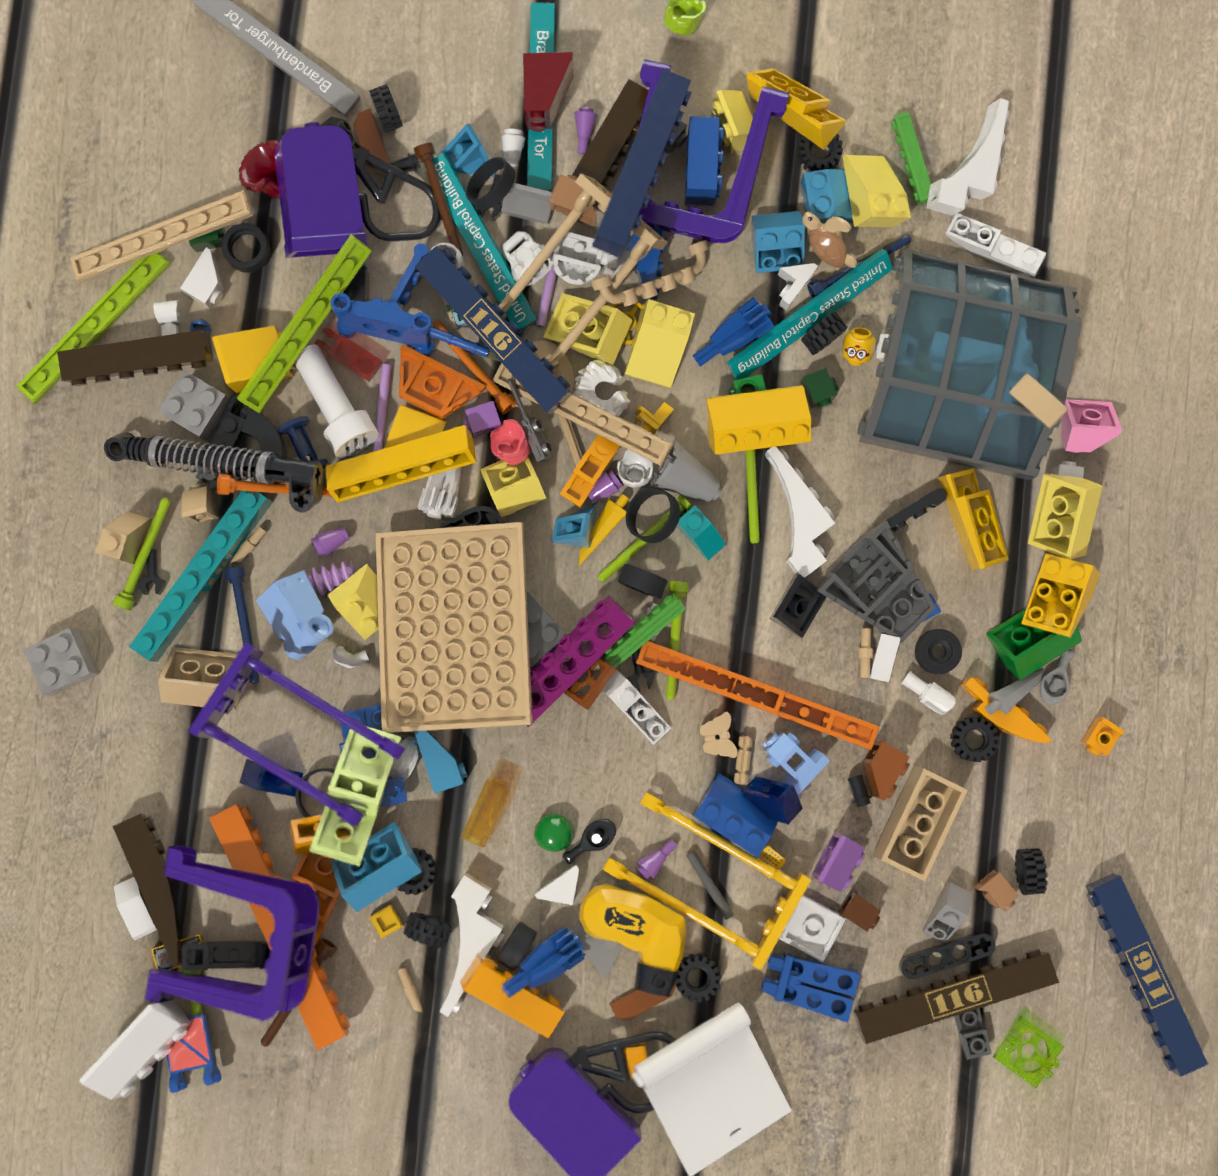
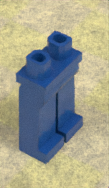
[761,952,860,1023]

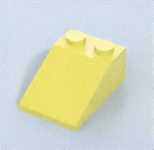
[842,155,911,228]
[543,293,632,365]
[624,299,695,388]

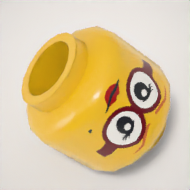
[842,327,876,366]

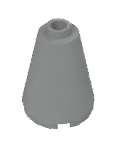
[651,442,722,502]

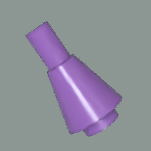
[574,107,598,155]
[636,839,677,880]

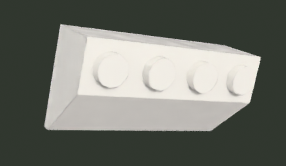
[79,1000,191,1100]

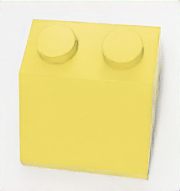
[480,457,546,517]
[328,564,379,640]

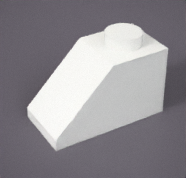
[180,248,224,309]

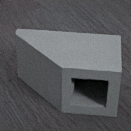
[923,882,973,943]

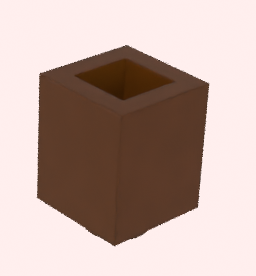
[838,891,881,932]

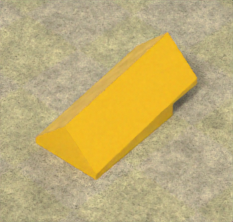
[746,68,846,150]
[937,468,1009,570]

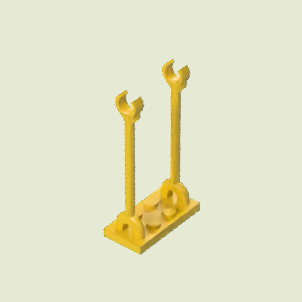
[603,792,811,970]

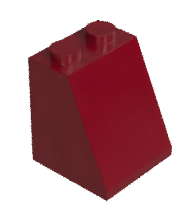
[523,52,574,132]

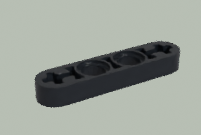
[899,932,995,979]

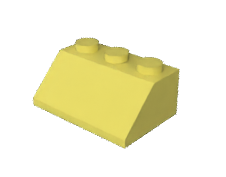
[1028,473,1103,560]

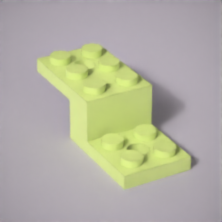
[310,727,401,866]

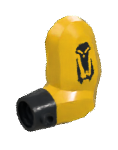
[579,884,686,997]

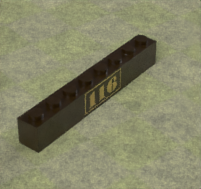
[853,949,1060,1044]

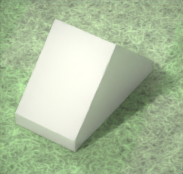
[535,863,579,905]

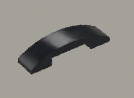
[181,941,271,971]

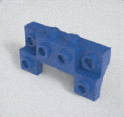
[339,705,407,807]

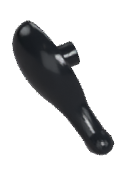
[562,819,616,865]

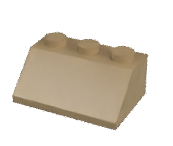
[158,647,242,711]

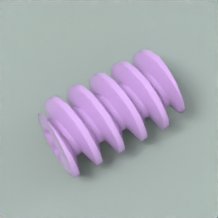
[302,560,356,597]

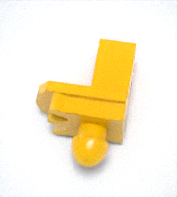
[635,402,674,435]

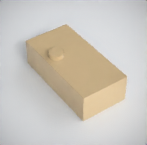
[872,766,968,881]

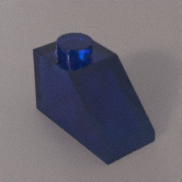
[239,759,303,797]
[741,776,803,824]

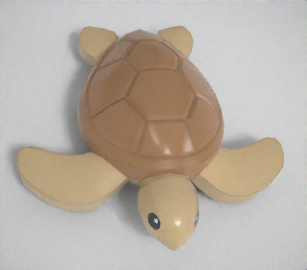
[802,211,857,271]

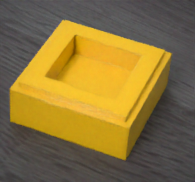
[369,904,404,939]

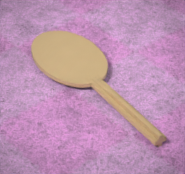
[533,340,583,466]

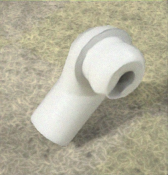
[332,646,370,668]

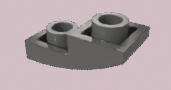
[954,1009,992,1060]

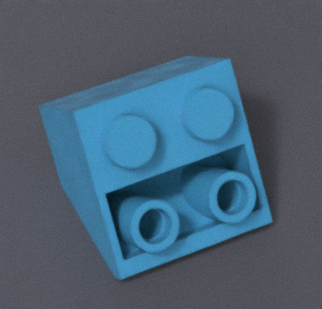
[752,211,805,273]

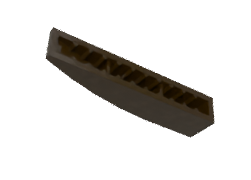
[112,813,180,966]

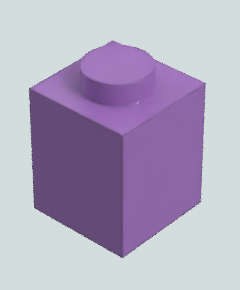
[463,401,502,437]

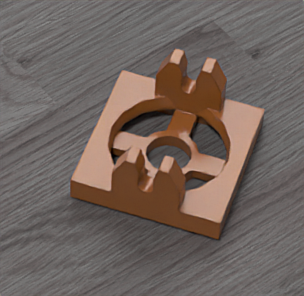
[564,658,617,710]

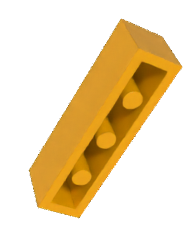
[460,956,565,1038]

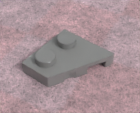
[573,919,623,979]

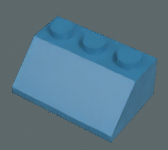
[330,822,422,912]

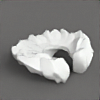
[572,360,630,417]

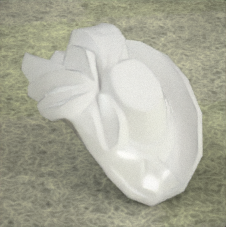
[388,733,419,782]

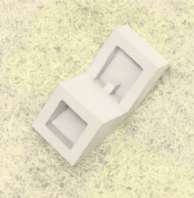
[114,877,157,940]

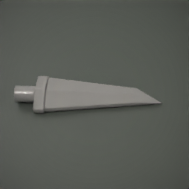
[985,668,1044,714]

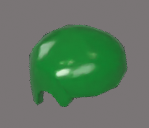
[534,814,575,852]

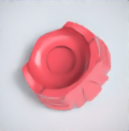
[490,419,531,465]

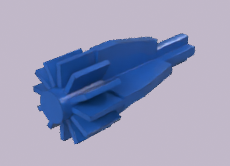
[692,297,774,367]
[501,927,586,998]

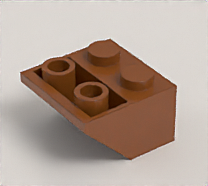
[863,740,910,801]

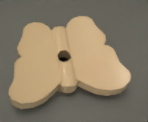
[699,712,738,758]

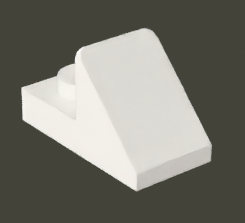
[778,263,818,311]

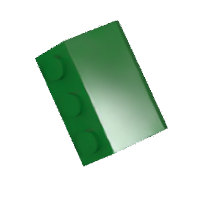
[986,609,1082,680]

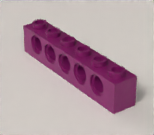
[526,595,635,727]

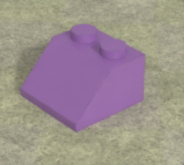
[811,831,865,892]

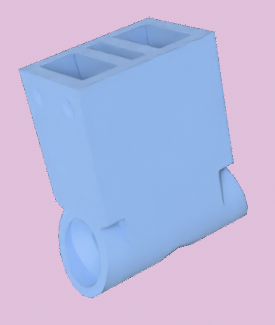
[256,570,333,660]

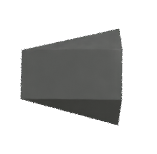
[816,520,936,643]

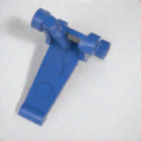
[330,243,490,357]

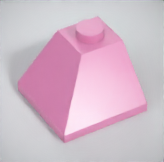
[1061,399,1122,453]

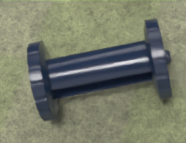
[278,416,329,469]

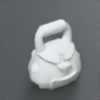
[502,231,553,286]

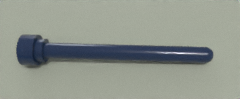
[807,234,912,298]
[225,566,259,685]

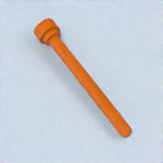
[433,321,517,415]
[217,474,332,497]

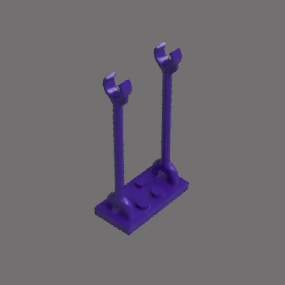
[188,642,405,826]

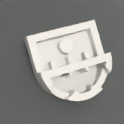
[552,232,602,285]

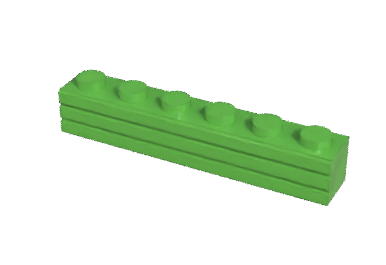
[891,112,931,205]
[603,593,686,668]

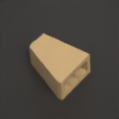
[95,512,152,564]

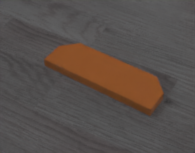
[353,108,390,170]
[610,983,676,1020]

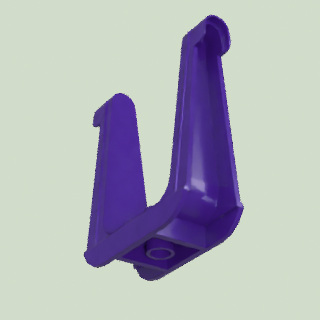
[639,59,789,244]
[145,846,319,1022]

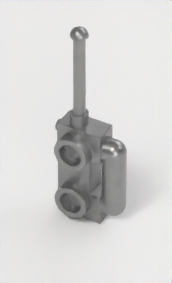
[507,378,553,462]

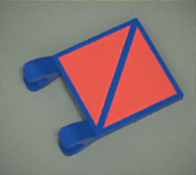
[167,1013,222,1093]

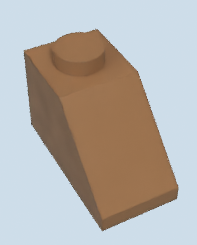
[549,174,597,227]

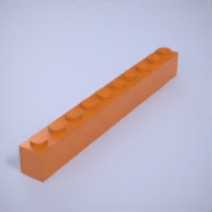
[209,804,350,1051]

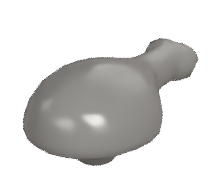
[1039,649,1075,705]

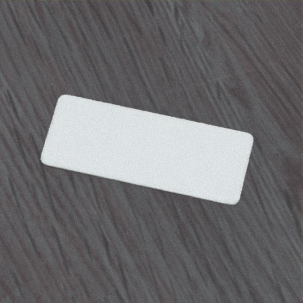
[870,634,900,682]

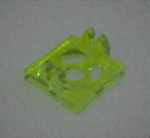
[993,1015,1065,1088]

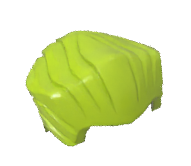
[664,0,707,36]

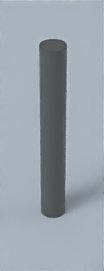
[686,850,734,920]

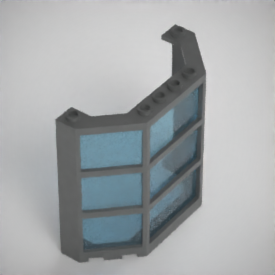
[857,249,1082,481]

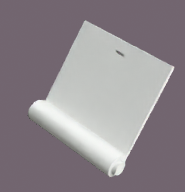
[632,1002,792,1176]

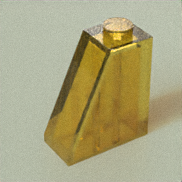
[460,777,511,848]

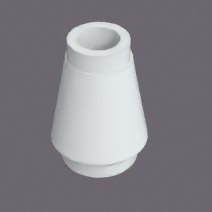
[501,129,525,167]

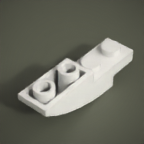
[945,213,1046,278]

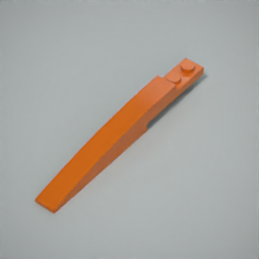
[636,641,880,750]

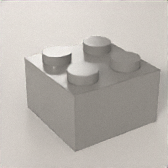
[157,370,230,442]
[24,628,99,695]

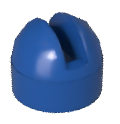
[190,319,211,334]

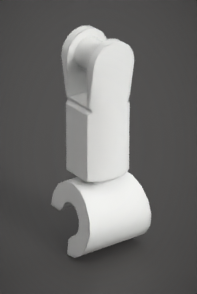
[153,300,180,336]

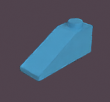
[414,731,467,794]

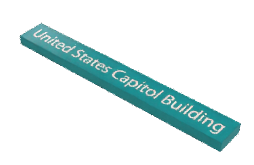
[424,152,538,331]
[727,248,893,380]

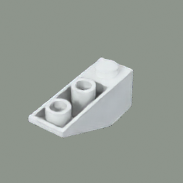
[603,670,671,745]

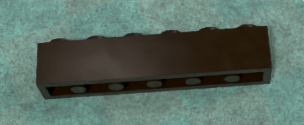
[572,79,649,224]
[57,330,214,386]

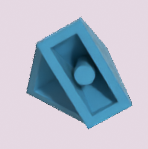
[440,124,495,177]
[552,502,598,548]

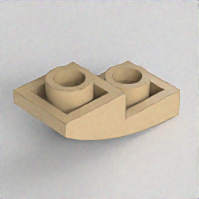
[1009,373,1068,429]

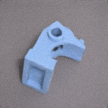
[762,731,830,797]

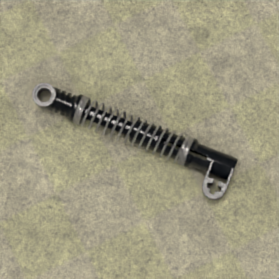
[104,432,323,512]

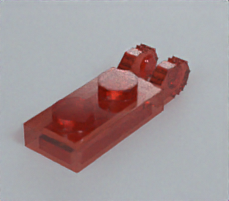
[314,327,383,382]

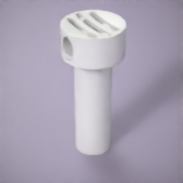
[294,345,379,458]

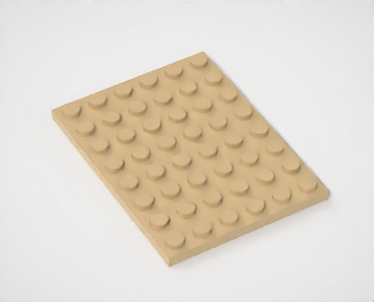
[376,522,533,733]

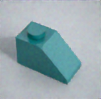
[677,505,727,561]

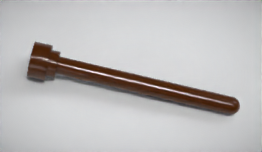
[414,142,463,256]
[261,938,337,1047]

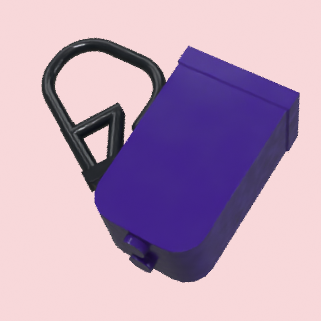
[275,122,441,258]
[508,1031,676,1176]

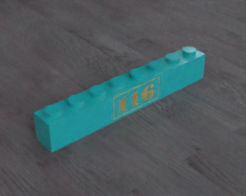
[129,491,273,662]

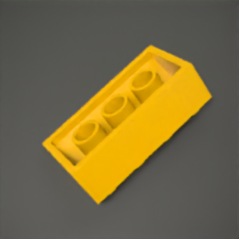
[706,385,811,455]

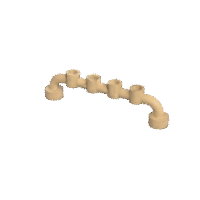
[591,240,709,307]

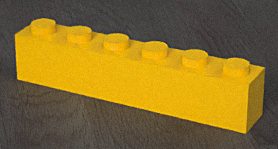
[326,425,476,503]

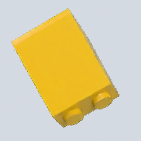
[212,325,295,394]

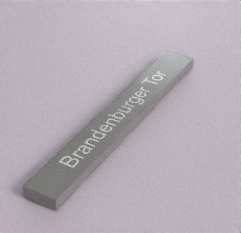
[193,0,361,117]

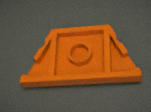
[399,344,486,419]

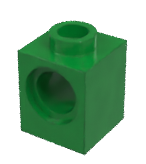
[729,374,766,395]

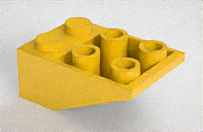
[1021,554,1101,638]

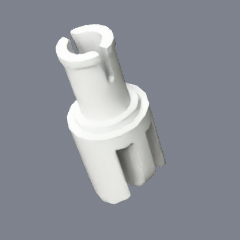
[901,671,956,715]

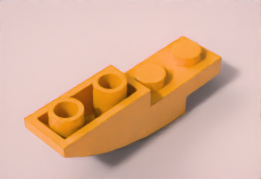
[560,435,622,508]
[960,677,1052,743]

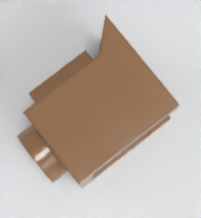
[972,870,1019,911]

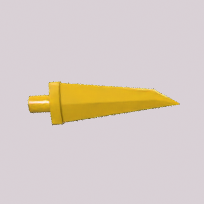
[578,494,630,567]

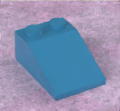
[800,169,853,224]

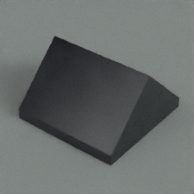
[769,574,827,638]

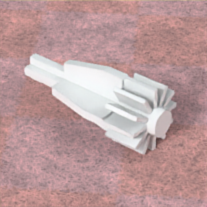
[417,467,461,520]

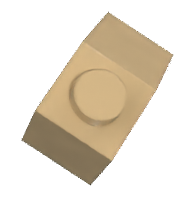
[181,484,219,524]

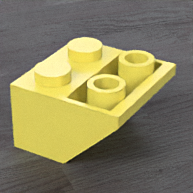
[711,90,753,154]

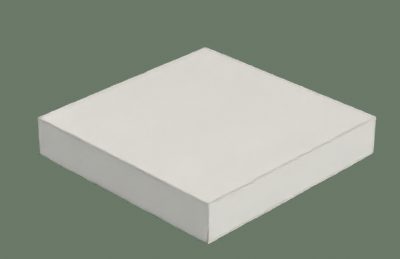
[779,894,846,962]

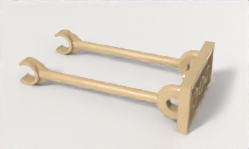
[499,174,668,373]

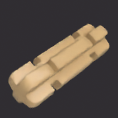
[734,736,753,785]

